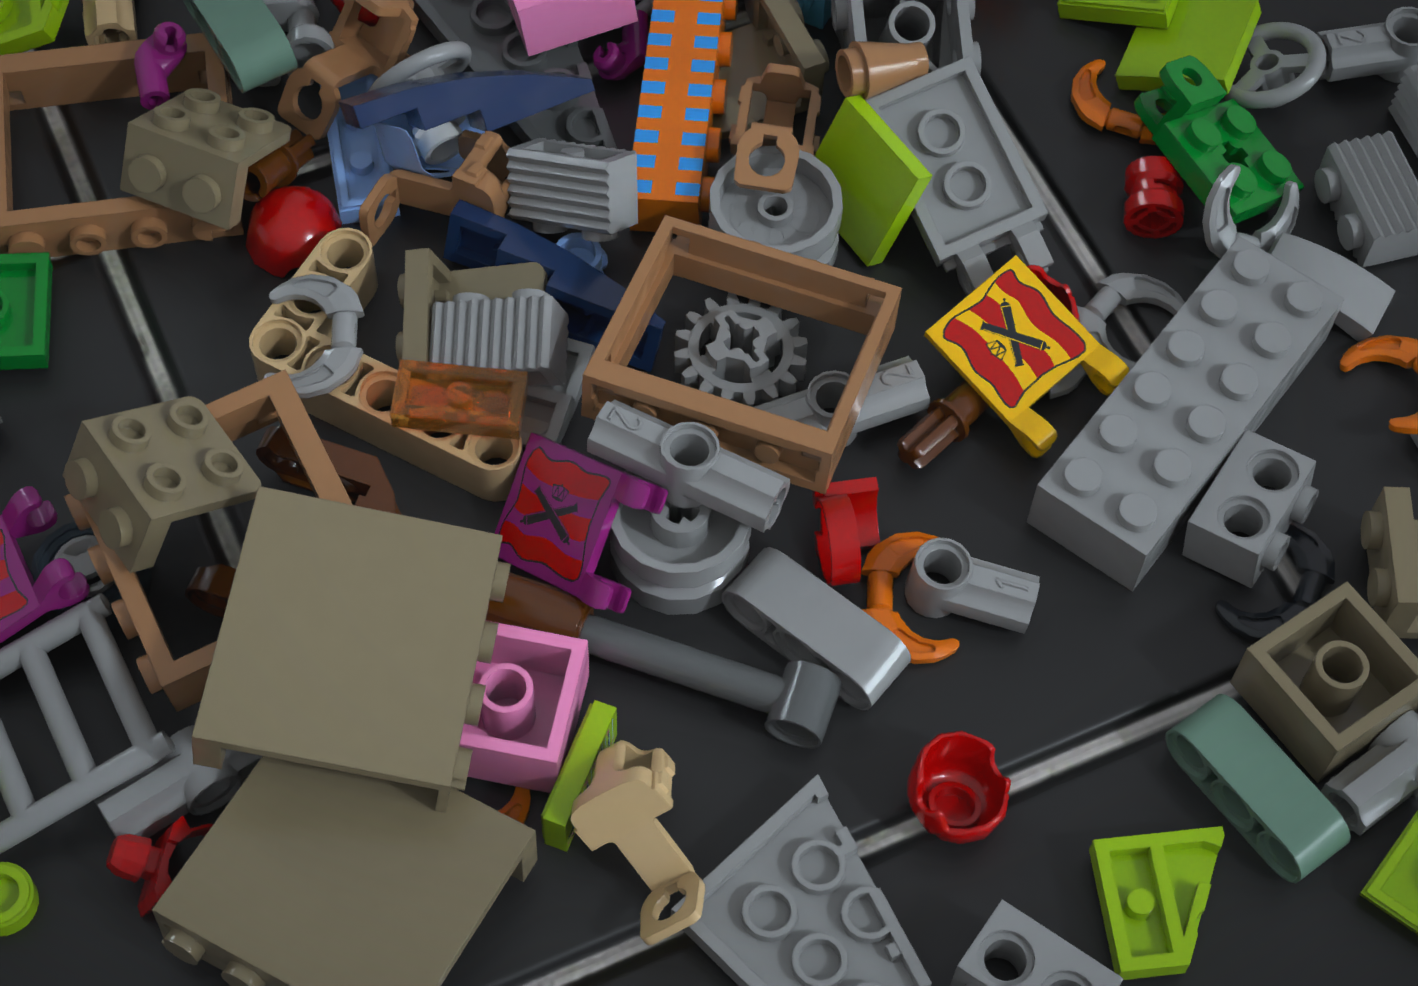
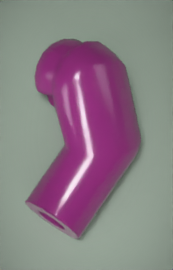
[593,9,649,81]
[134,21,187,110]

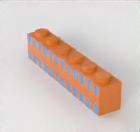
[629,0,738,232]

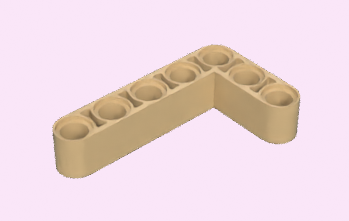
[249,228,523,502]

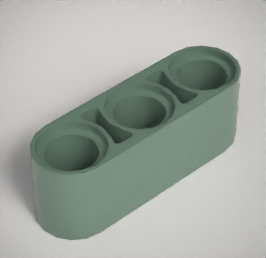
[183,0,298,93]
[1165,694,1351,883]

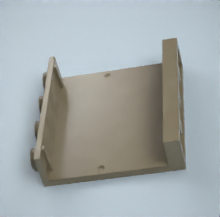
[192,486,511,813]
[152,756,538,986]

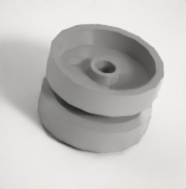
[708,146,843,266]
[610,464,751,615]

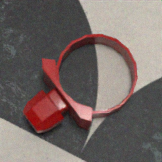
[812,476,880,586]
[106,816,213,917]

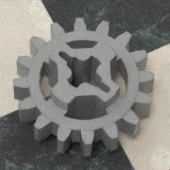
[674,292,808,407]

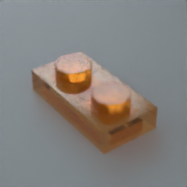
[390,359,529,440]

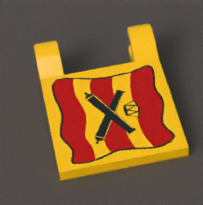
[924,255,1129,458]

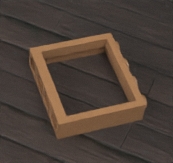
[0,33,244,258]
[581,215,902,494]
[64,369,353,712]

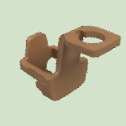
[278,0,419,140]
[729,63,821,194]
[359,130,511,247]

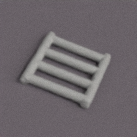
[0,593,175,854]

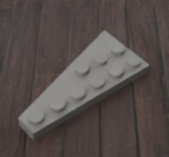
[671,774,932,986]

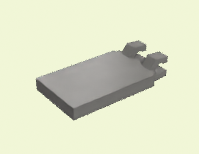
[866,56,1054,296]

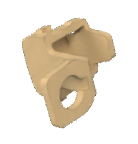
[571,740,705,945]

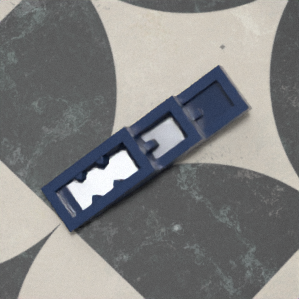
[338,70,595,131]
[443,199,666,373]

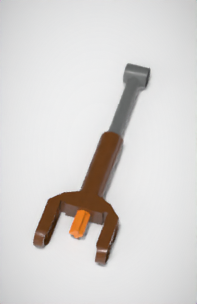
[185,426,842,749]

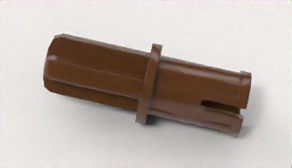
[244,129,316,202]
[897,380,990,469]

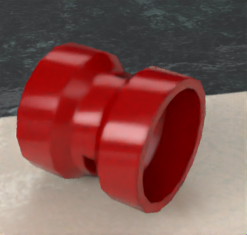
[1124,156,1184,239]

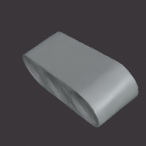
[721,547,911,710]

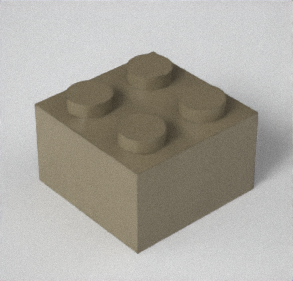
[1230,581,1418,783]

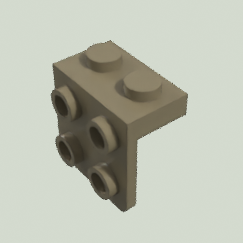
[712,0,829,139]
[120,88,291,230]
[396,248,548,391]
[62,396,261,573]
[1361,486,1418,639]

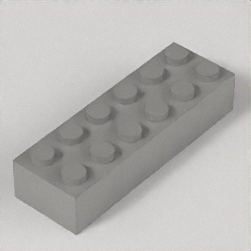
[1027,236,1344,592]

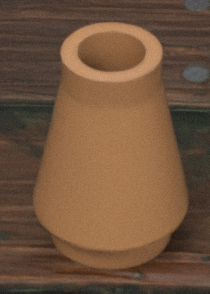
[835,41,929,100]

